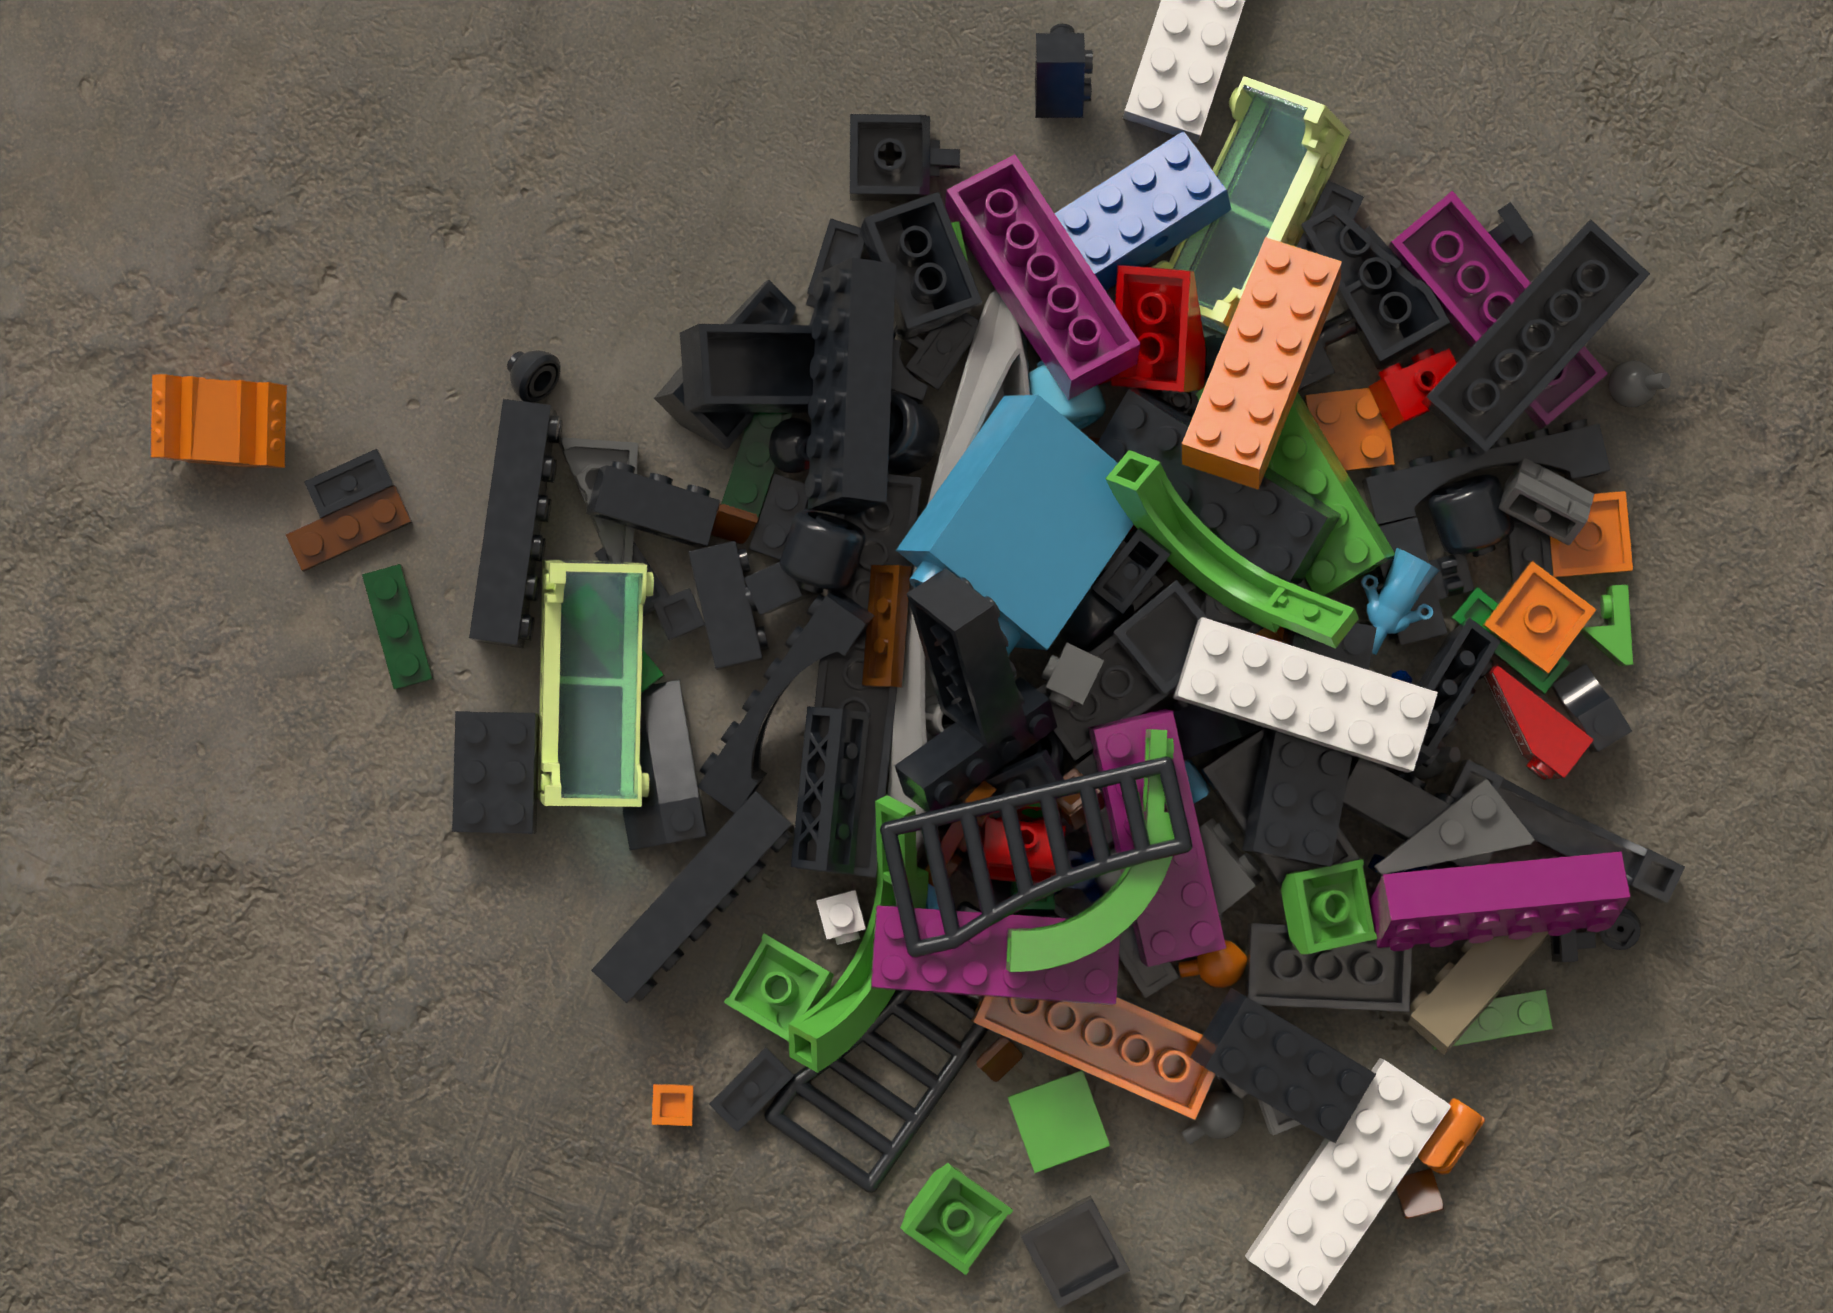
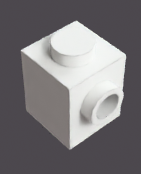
[816,890,866,945]

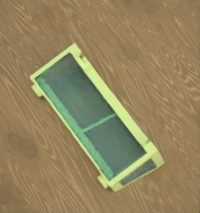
[1152,76,1351,336]
[537,560,654,807]

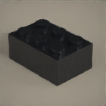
[452,711,539,834]

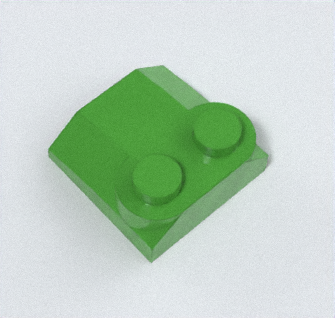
[1281,859,1377,954]
[724,933,834,1041]
[900,1163,1013,1275]

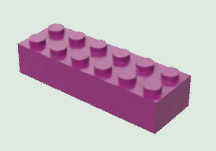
[945,154,1140,400]
[1388,191,1608,429]
[1088,709,1226,967]
[1370,852,1630,951]
[870,905,1120,1005]

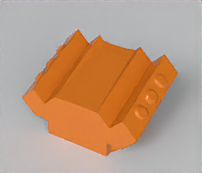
[151,374,287,468]

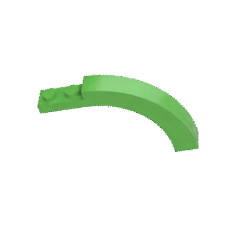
[1105,450,1359,648]
[1006,729,1174,972]
[788,795,929,1073]

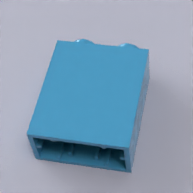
[896,395,1134,656]

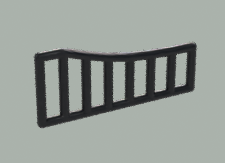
[880,756,1192,958]
[764,901,989,1193]

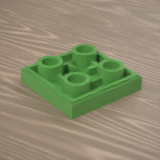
[1007,1070,1110,1173]

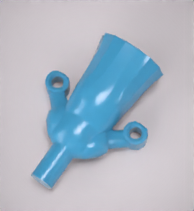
[1361,548,1439,655]

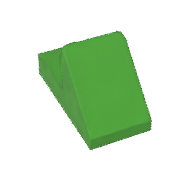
[1580,585,1633,666]

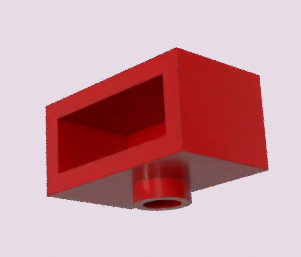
[1369,348,1456,430]
[980,817,1066,884]

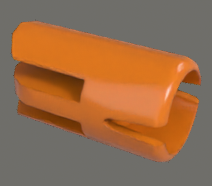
[1418,1098,1485,1175]

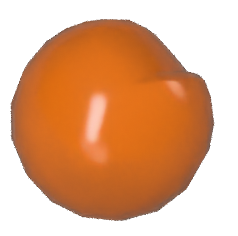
[1179,940,1248,988]

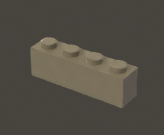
[1408,931,1549,1055]

